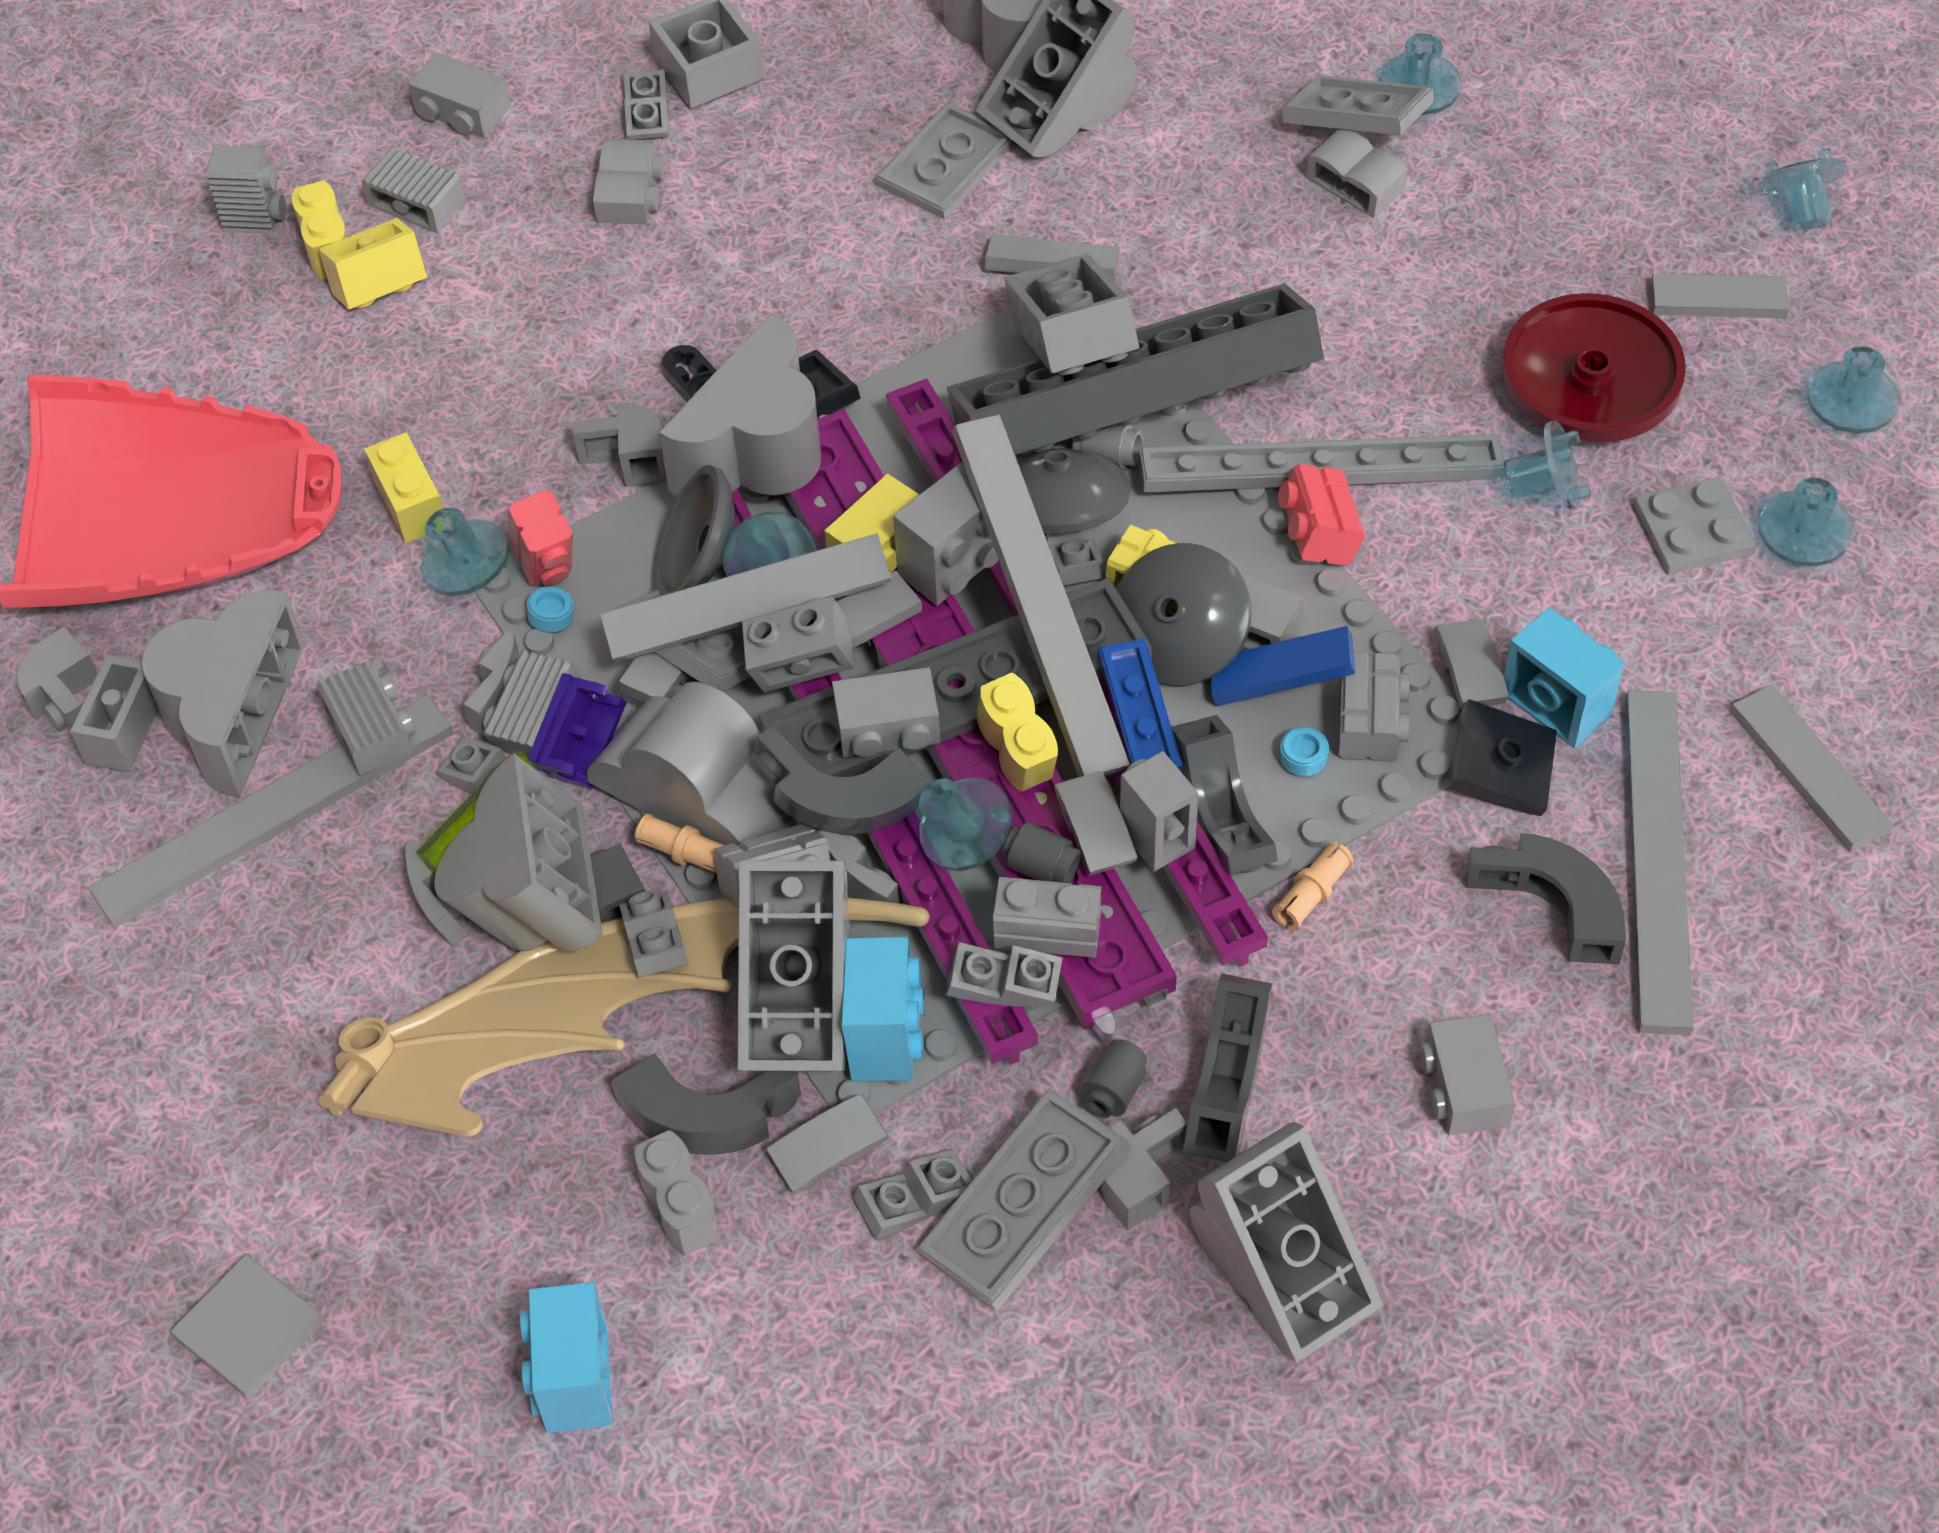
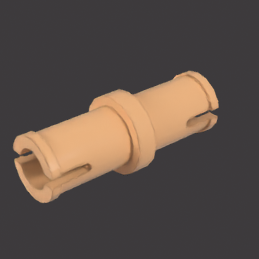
[635,813,725,873]
[1272,842,1354,931]

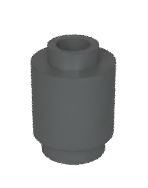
[1003,822,1082,883]
[1078,1039,1147,1118]

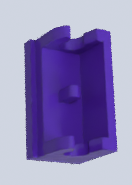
[527,673,627,789]

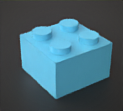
[1504,607,1625,749]
[842,937,925,1082]
[520,1282,612,1433]

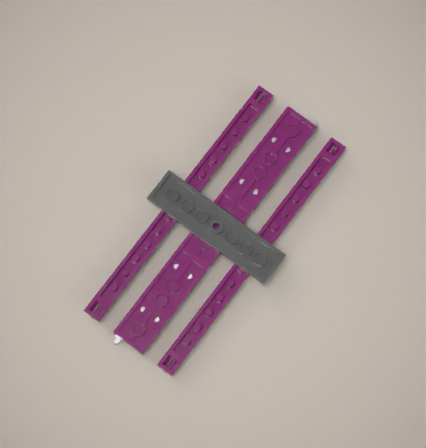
[722,378,1268,1065]

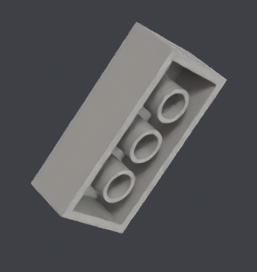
[1004,253,1139,375]

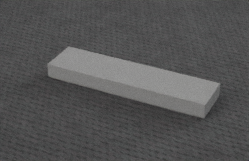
[1730,684,1893,852]

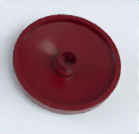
[1502,293,1686,442]

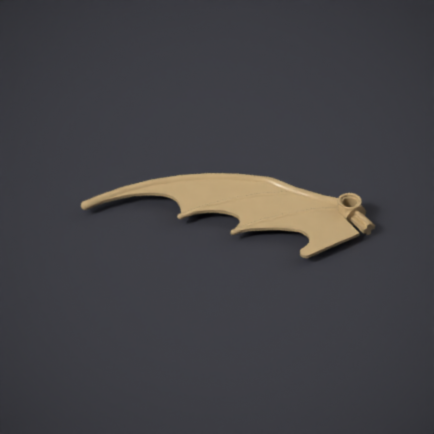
[318,897,930,1137]

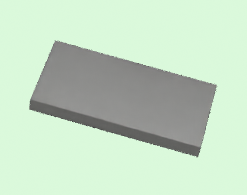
[916,1088,1131,1312]

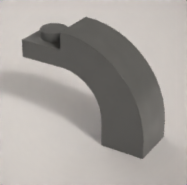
[1172,715,1278,874]
[756,725,932,834]
[1466,833,1626,964]
[1183,973,1272,1162]
[611,1053,801,1155]

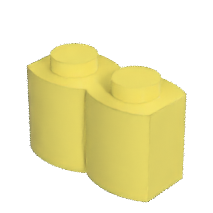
[292,180,347,280]
[977,673,1058,792]

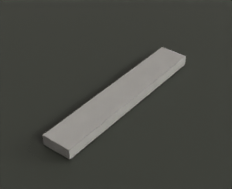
[600,533,892,663]

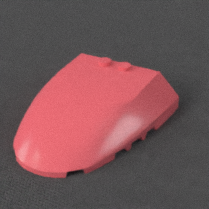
[0,374,343,608]

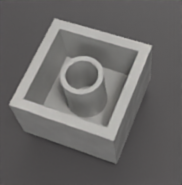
[648,0,764,109]
[893,462,999,606]

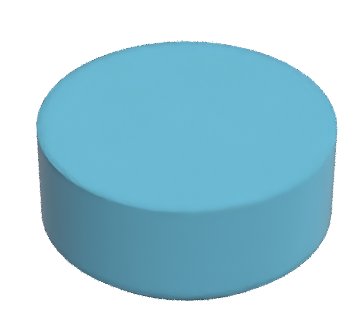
[527,586,574,632]
[1279,727,1329,776]

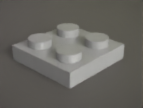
[1633,476,1757,575]

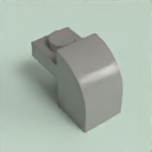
[572,403,667,486]
[17,626,97,731]
[1099,1108,1188,1231]

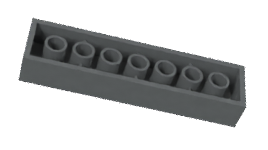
[947,283,1324,455]

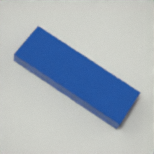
[1211,626,1355,706]
[1097,638,1183,772]

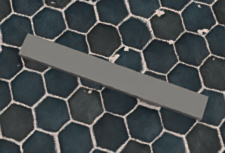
[952,414,1130,777]
[1138,434,1506,493]
[1626,690,1693,1036]
[88,695,454,929]

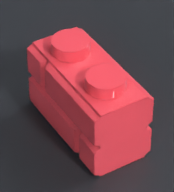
[1278,464,1365,566]
[508,490,573,586]

